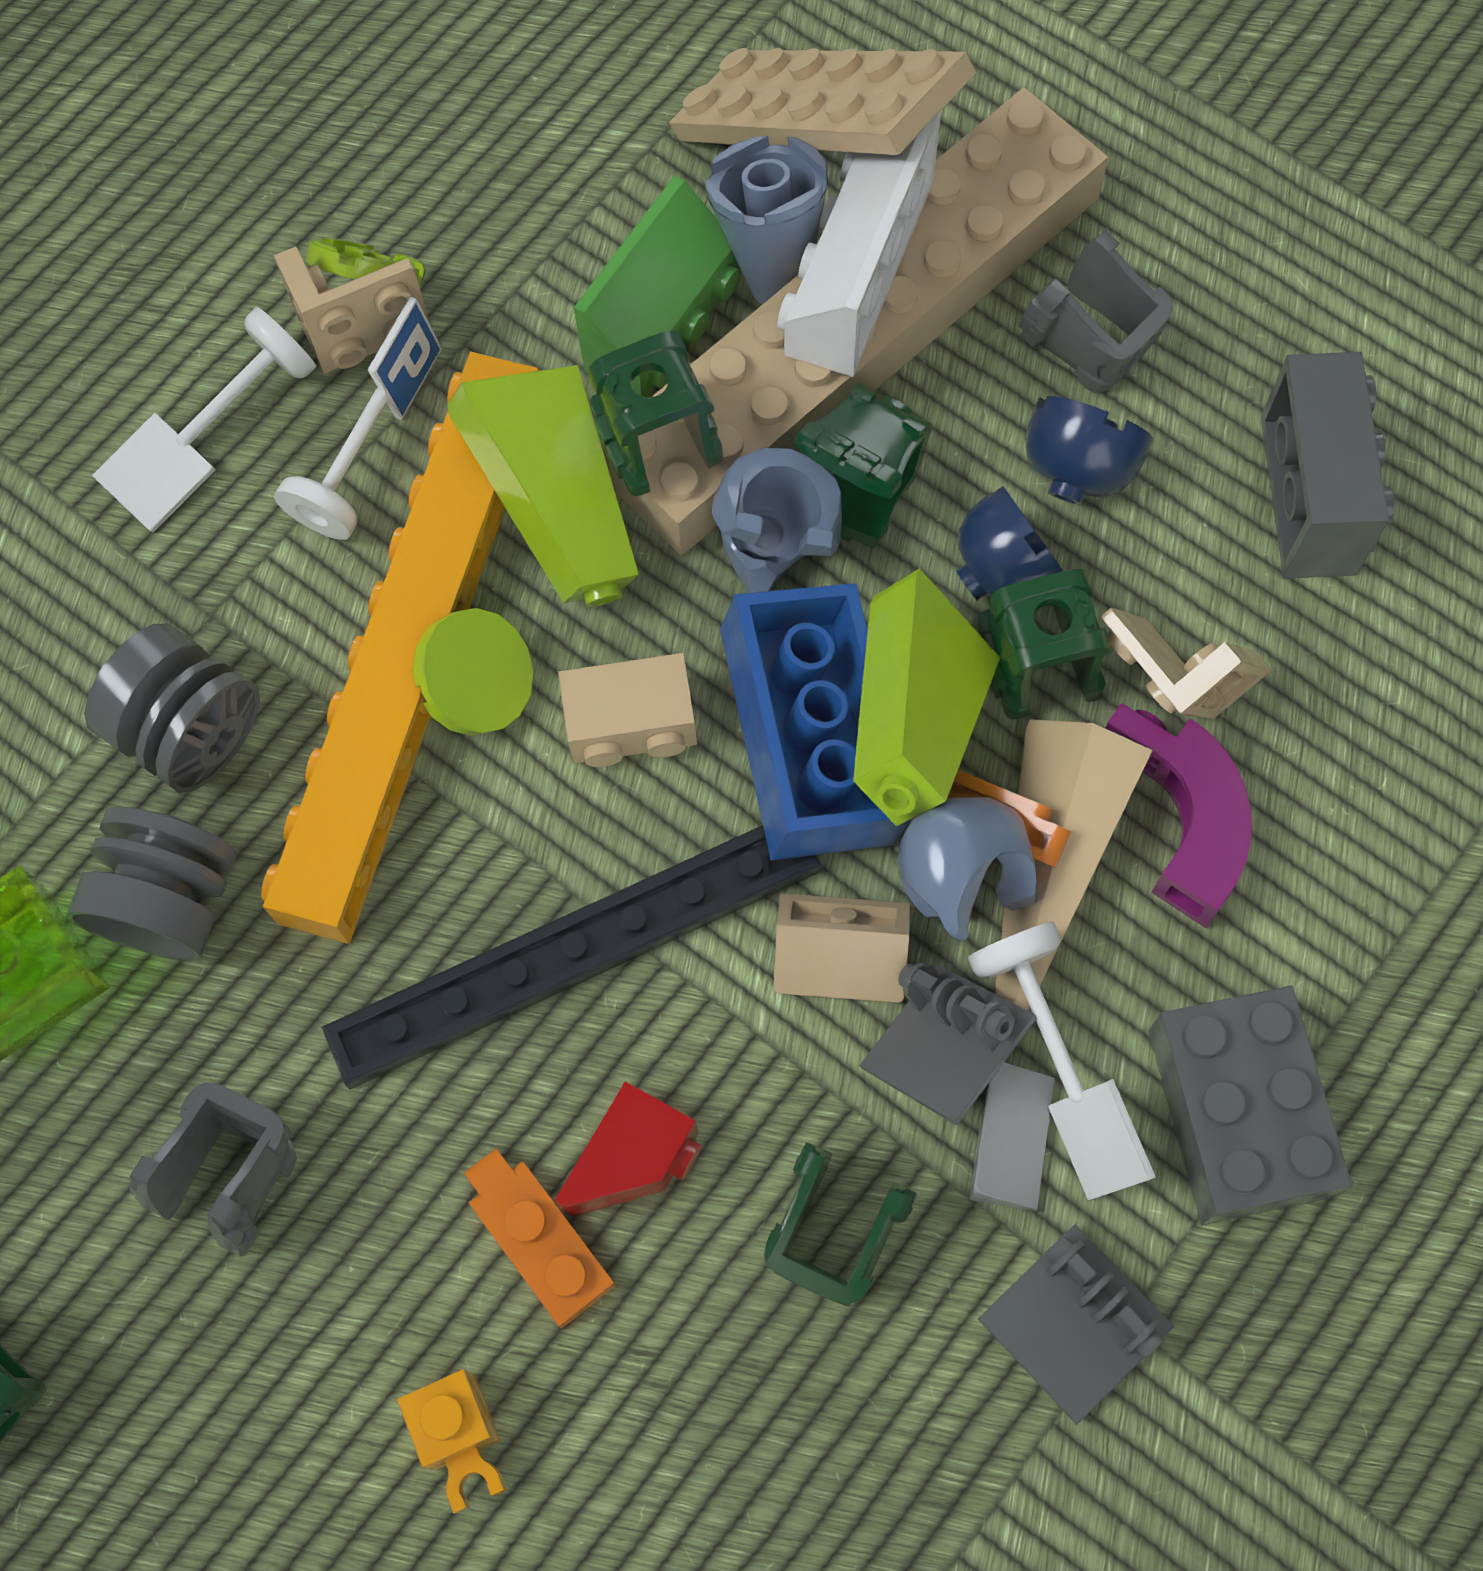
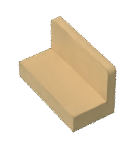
[773,893,910,1003]

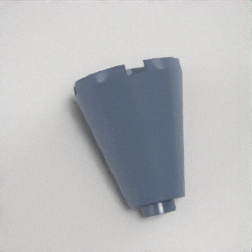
[706,136,828,304]

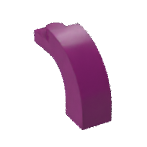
[1105,703,1252,928]

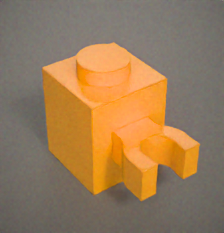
[397,1369,507,1514]

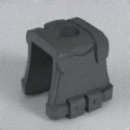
[1019,230,1173,393]
[128,1082,297,1257]

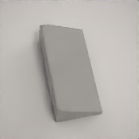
[969,1062,1055,1211]

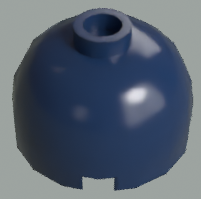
[1025,396,1153,505]
[956,486,1063,601]

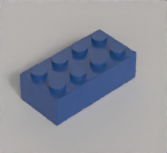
[720,583,912,860]

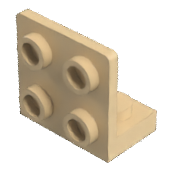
[274,246,429,374]
[1101,607,1272,719]

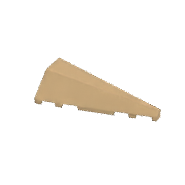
[995,719,1152,1011]

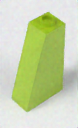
[447,365,639,607]
[853,568,1000,826]

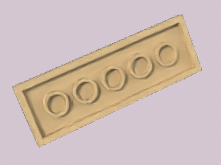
[669,48,976,155]

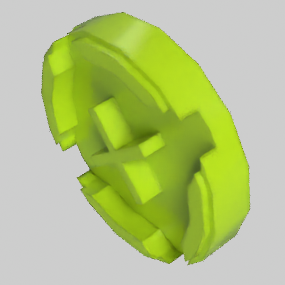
[305,237,426,289]
[413,608,534,736]

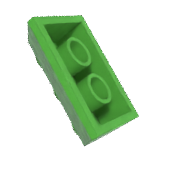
[574,175,741,397]

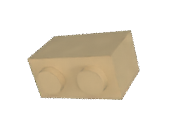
[558,653,697,767]

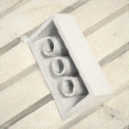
[777,111,941,377]

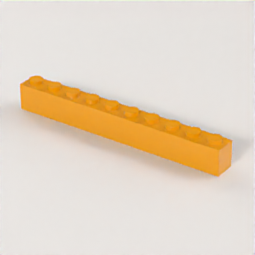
[261,352,539,944]

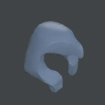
[712,448,842,593]
[897,797,1037,941]

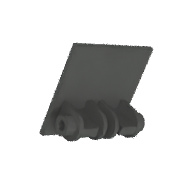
[859,962,1037,1125]
[978,1224,1174,1425]

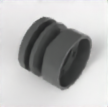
[84,623,260,793]
[66,806,238,961]

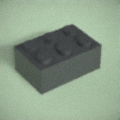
[1261,351,1394,579]
[1148,985,1352,1226]

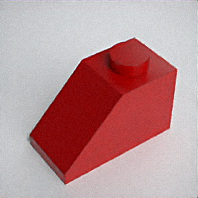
[555,1081,702,1217]

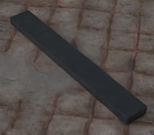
[321,825,822,1090]

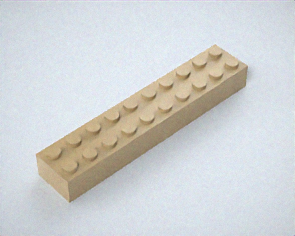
[600,87,1108,556]

